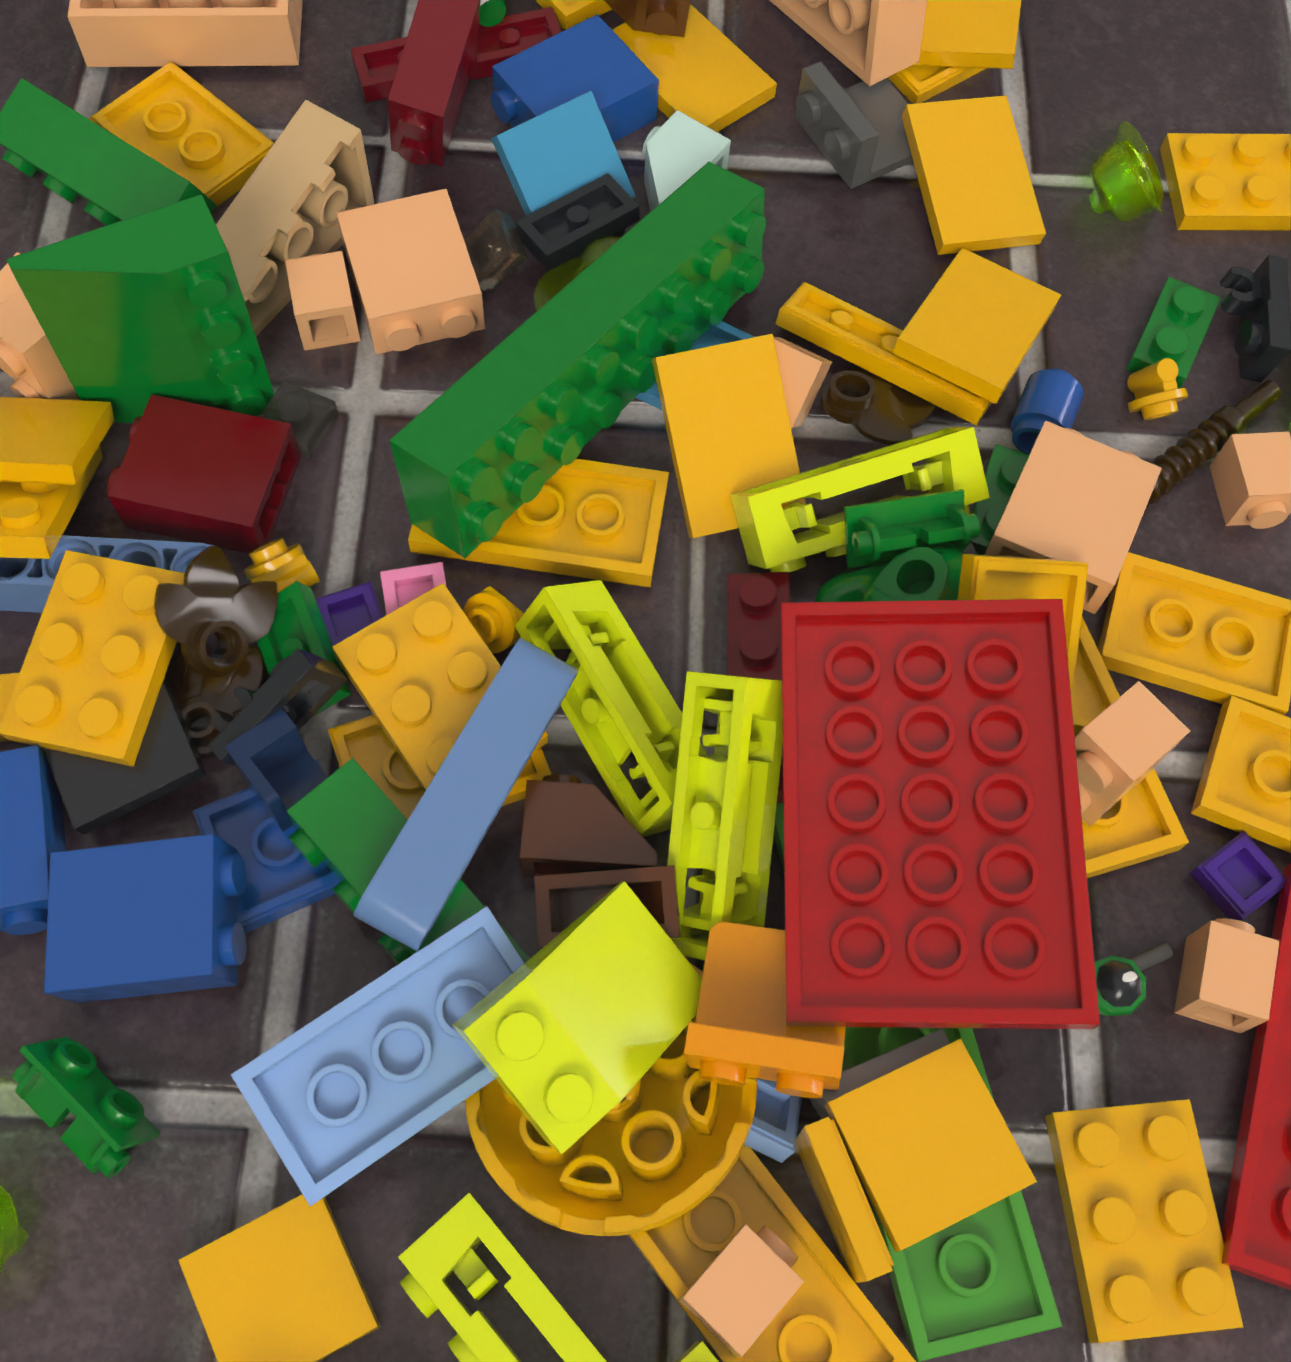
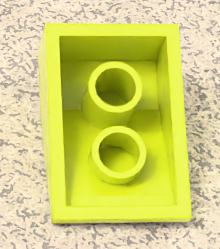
[452,881,702,1154]

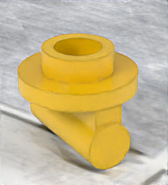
[1127,358,1188,421]
[243,538,320,592]
[463,586,524,653]

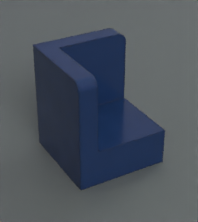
[224,709,328,832]

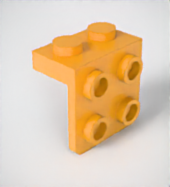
[684,922,846,1098]

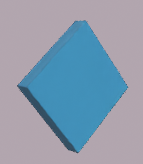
[491,91,636,216]

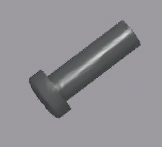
[1118,942,1173,971]

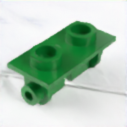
[844,489,980,568]
[12,1036,161,1179]

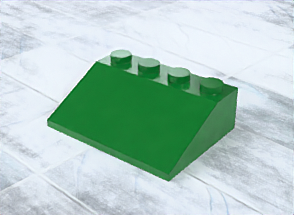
[7,194,278,423]

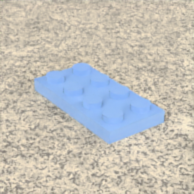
[231,906,524,1206]

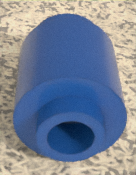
[1011,368,1084,455]

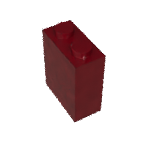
[388,0,480,167]
[107,394,301,554]

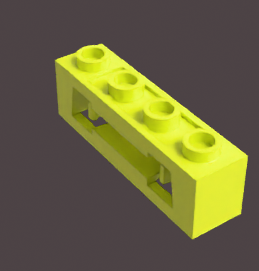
[730,427,990,572]
[515,580,709,837]
[667,671,783,960]
[398,1193,606,1362]

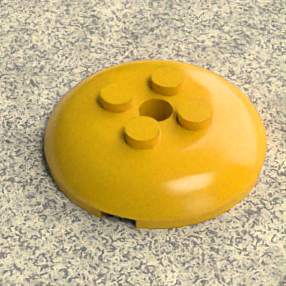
[465,963,757,1236]

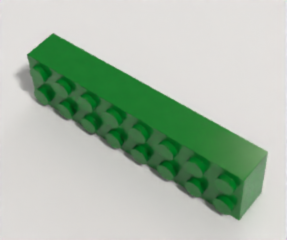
[389,161,766,558]

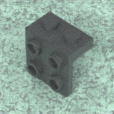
[794,61,913,189]

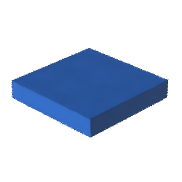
[193,759,340,933]

